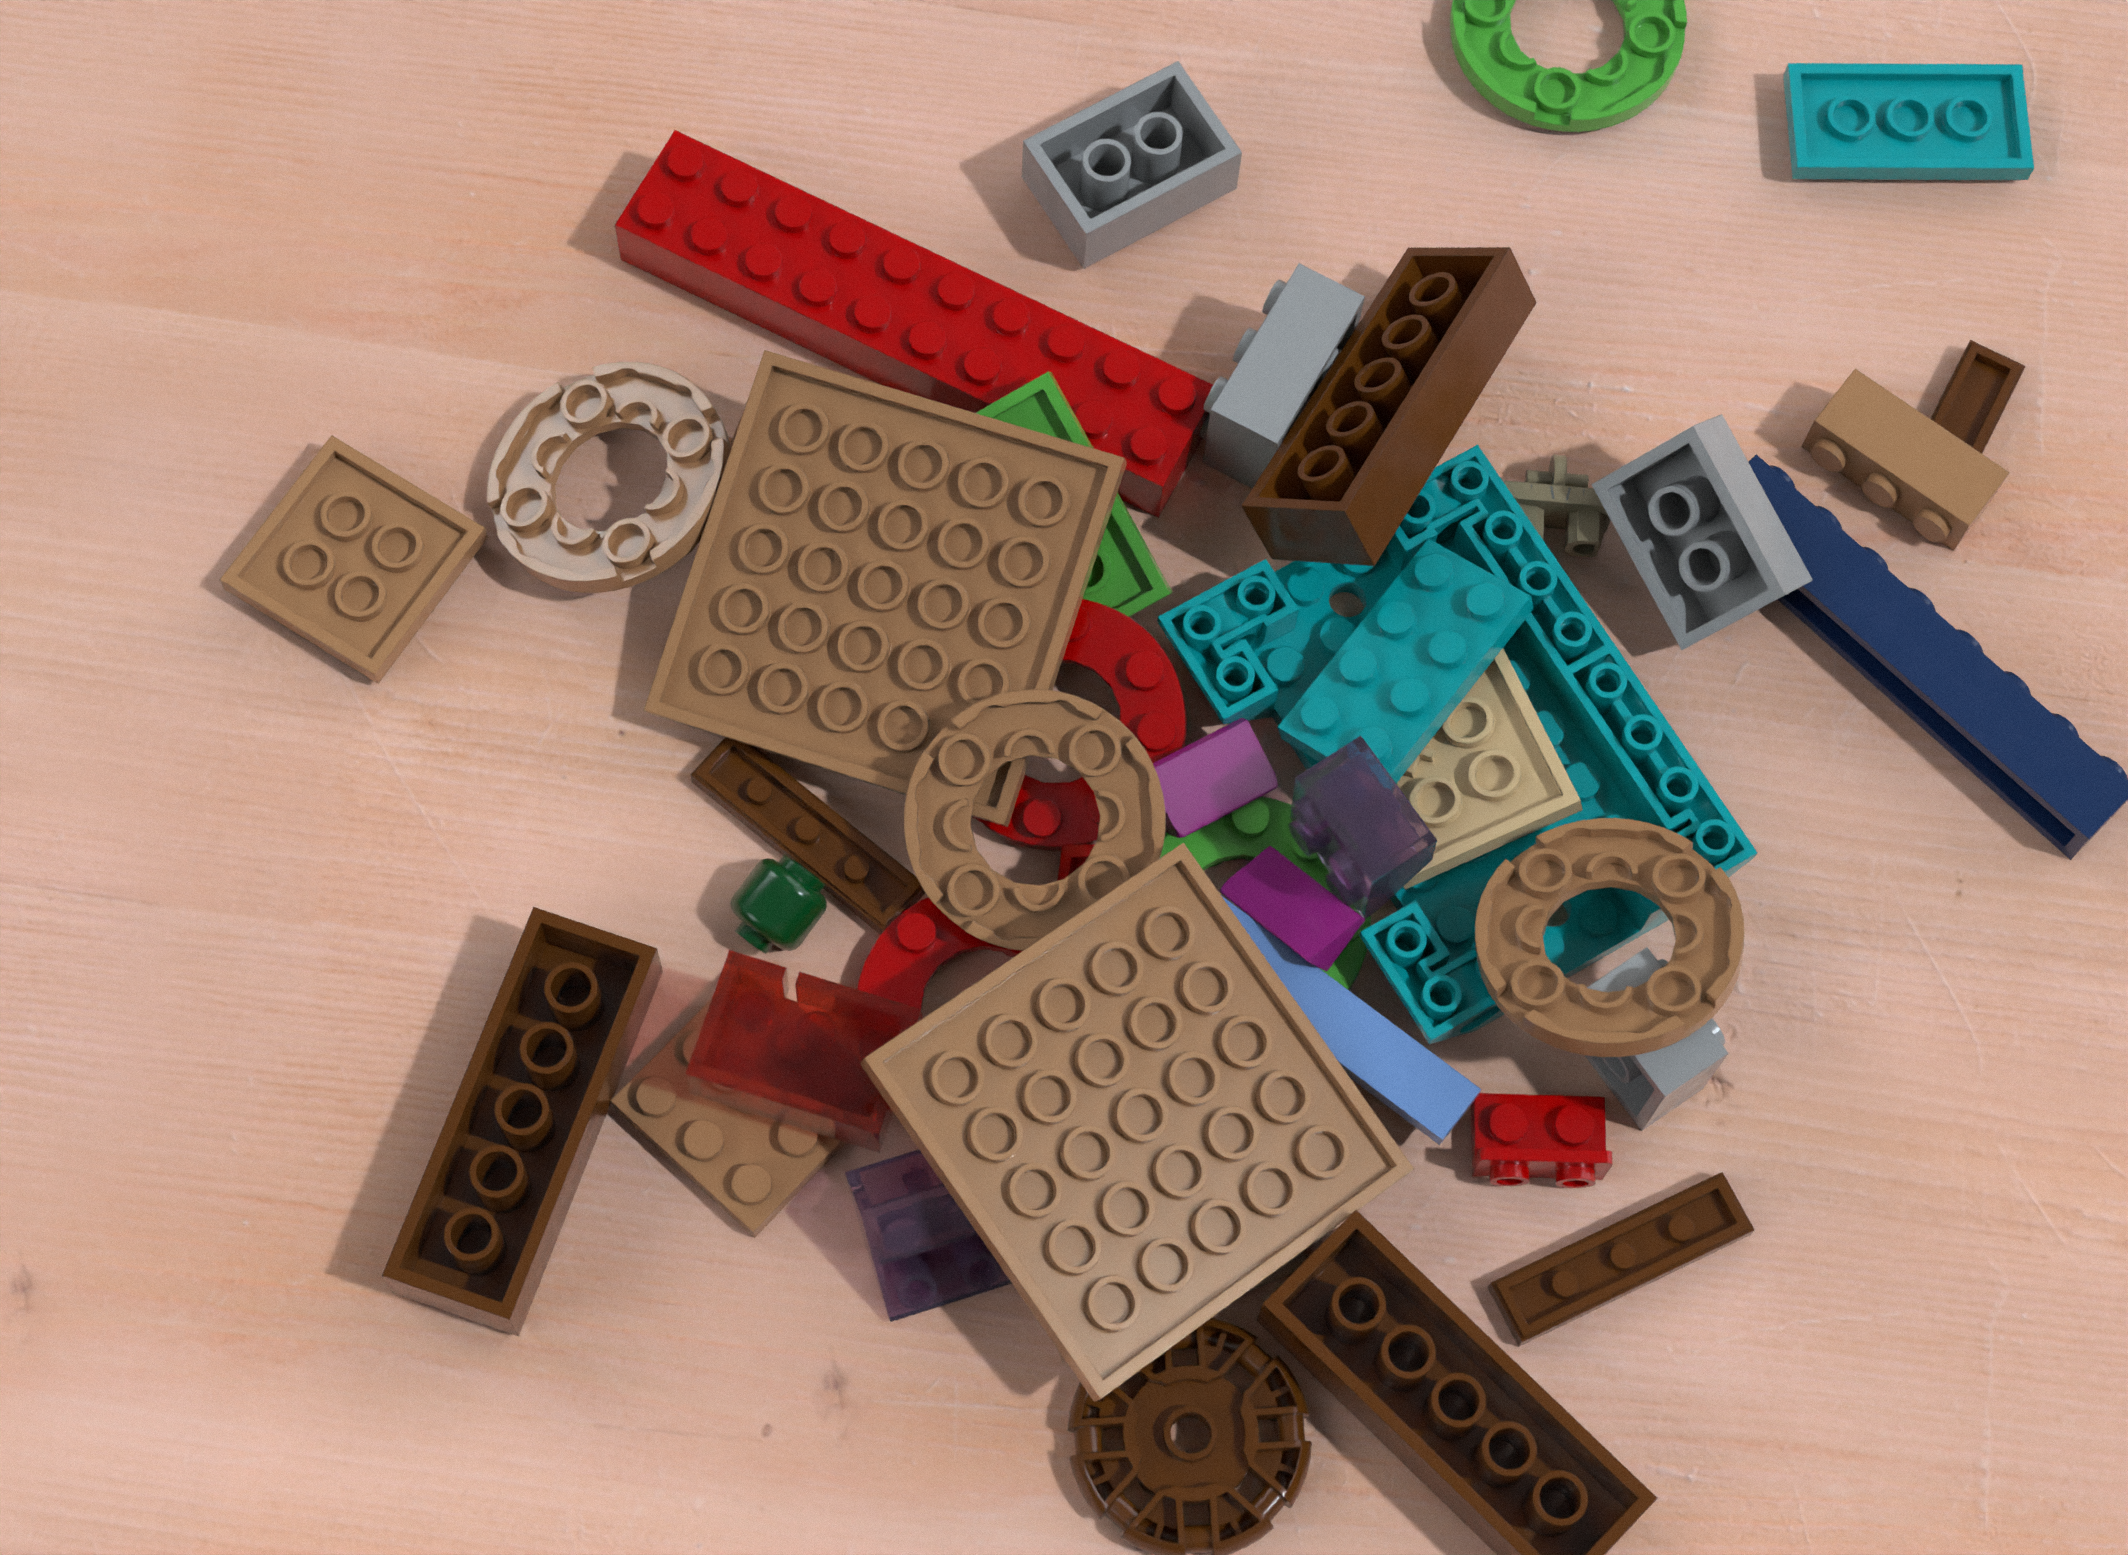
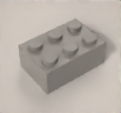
[1022,61,1242,269]
[1199,263,1365,488]
[1591,414,1813,650]

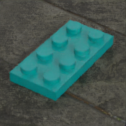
[1783,63,2034,180]
[1277,538,1534,800]

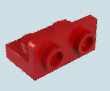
[1471,1093,1613,1188]

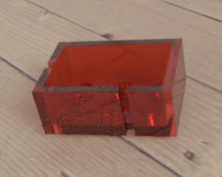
[685,950,921,1153]

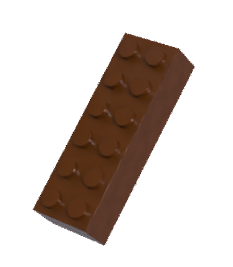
[1241,247,1537,566]
[382,907,663,1337]
[1256,1210,1658,1555]

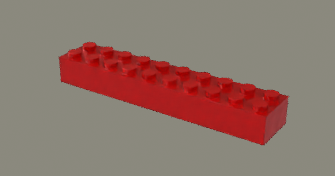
[615,130,1213,518]

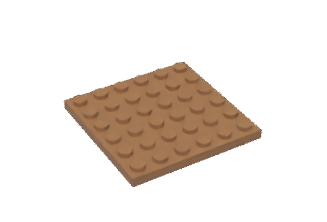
[643,350,1127,827]
[860,842,1414,1402]

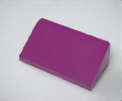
[1153,718,1278,838]
[1219,846,1365,971]

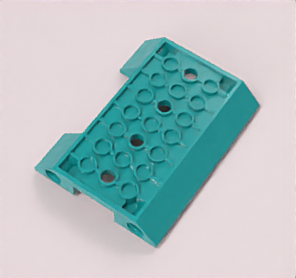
[1157,445,1757,1044]

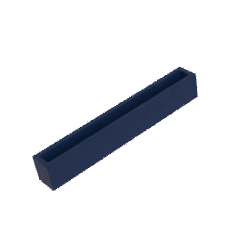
[1749,454,2128,860]

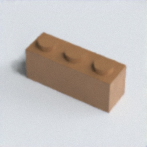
[1801,369,2010,551]

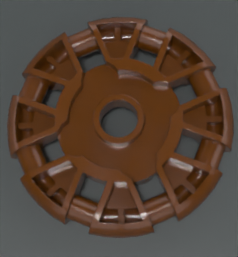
[1068,1318,1312,1555]

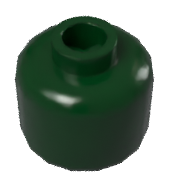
[731,854,827,954]

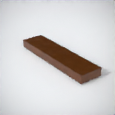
[690,738,925,935]
[1488,1172,1754,1347]

